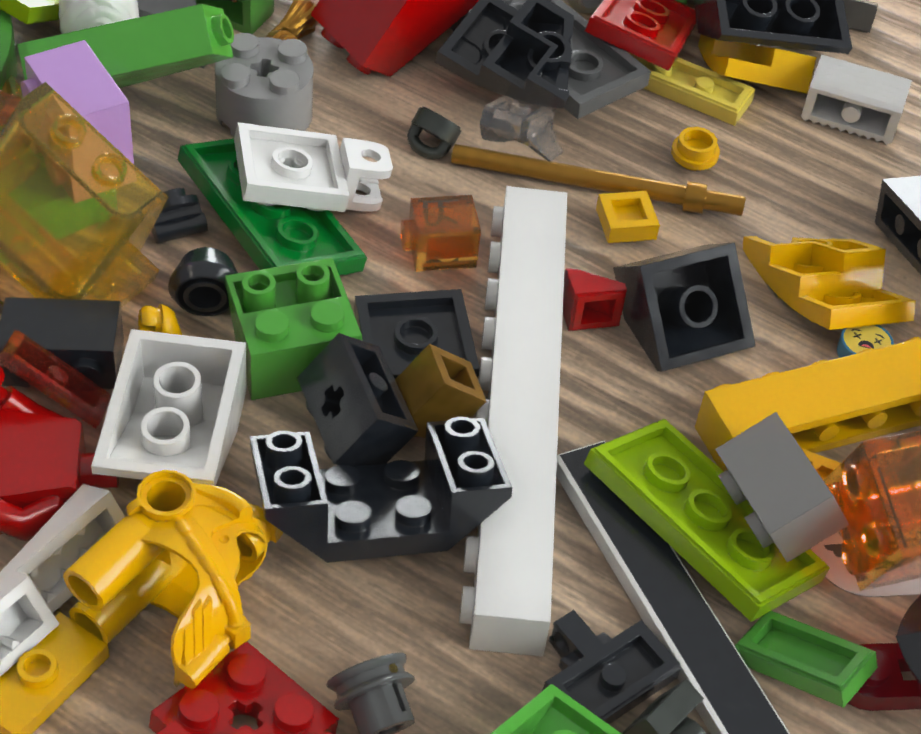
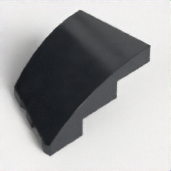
[435,0,574,109]

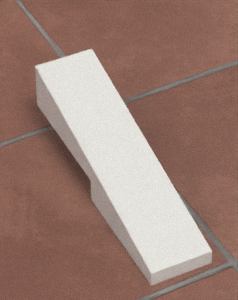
[0,484,125,677]

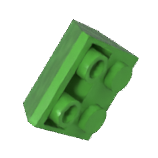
[225,258,362,400]

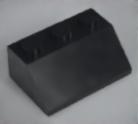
[694,0,852,54]

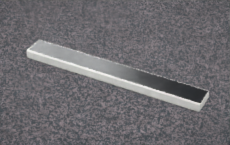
[556,440,790,734]

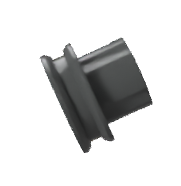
[326,653,415,734]

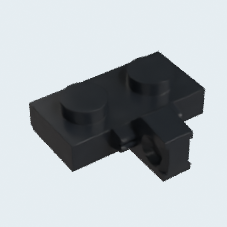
[542,610,682,724]

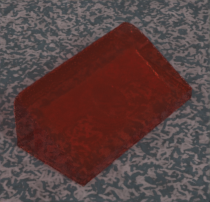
[0,330,111,429]

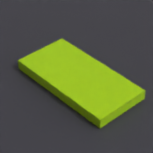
[584,419,830,622]

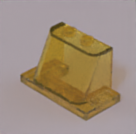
[0,82,168,308]

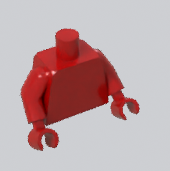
[0,366,119,541]

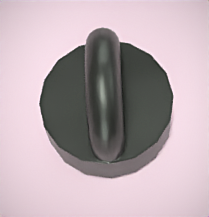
[407,106,462,159]

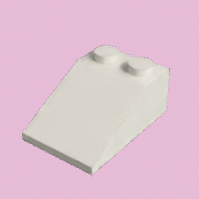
[91,329,247,486]

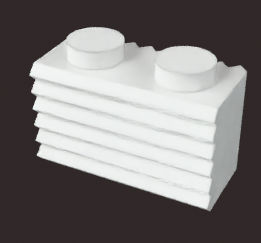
[801,54,912,145]

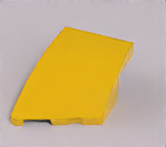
[743,236,916,330]

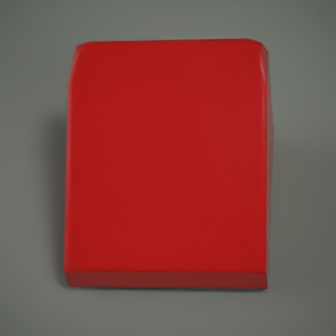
[563,268,627,331]

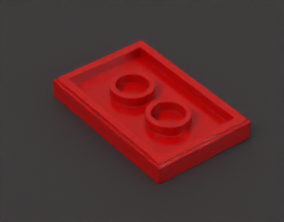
[584,0,697,71]

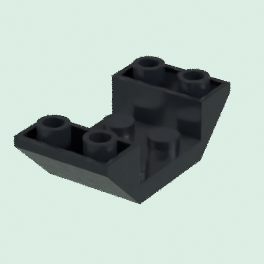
[250,417,512,563]

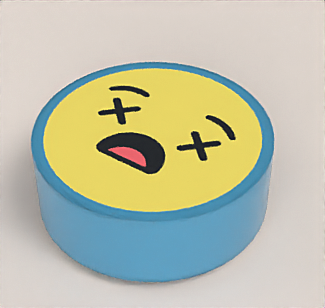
[837,325,894,358]

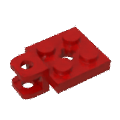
[149,641,339,734]

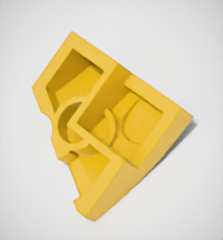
[698,34,817,94]

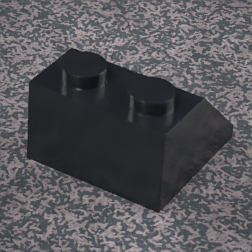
[613,242,756,372]

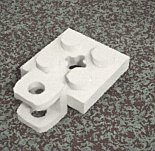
[234,123,393,212]

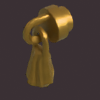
[266,0,318,40]

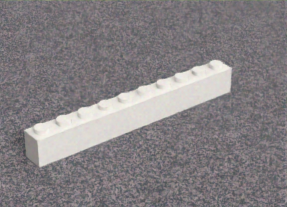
[459,186,567,657]

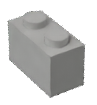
[715,412,849,562]

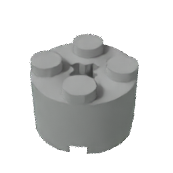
[215,33,313,137]

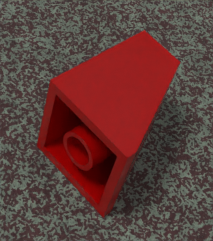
[310,0,479,77]

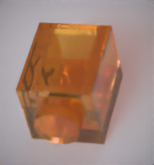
[400,195,481,272]

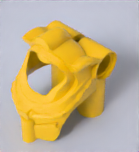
[63,470,283,689]

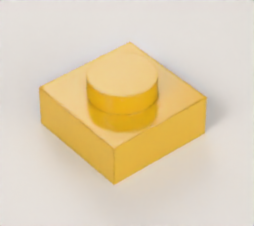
[596,191,660,243]

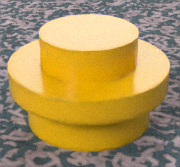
[671,127,720,171]

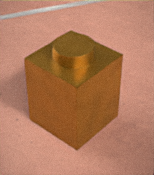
[395,344,487,439]

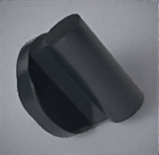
[147,188,208,244]

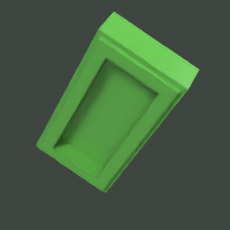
[735,611,878,708]

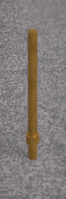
[451,144,746,216]

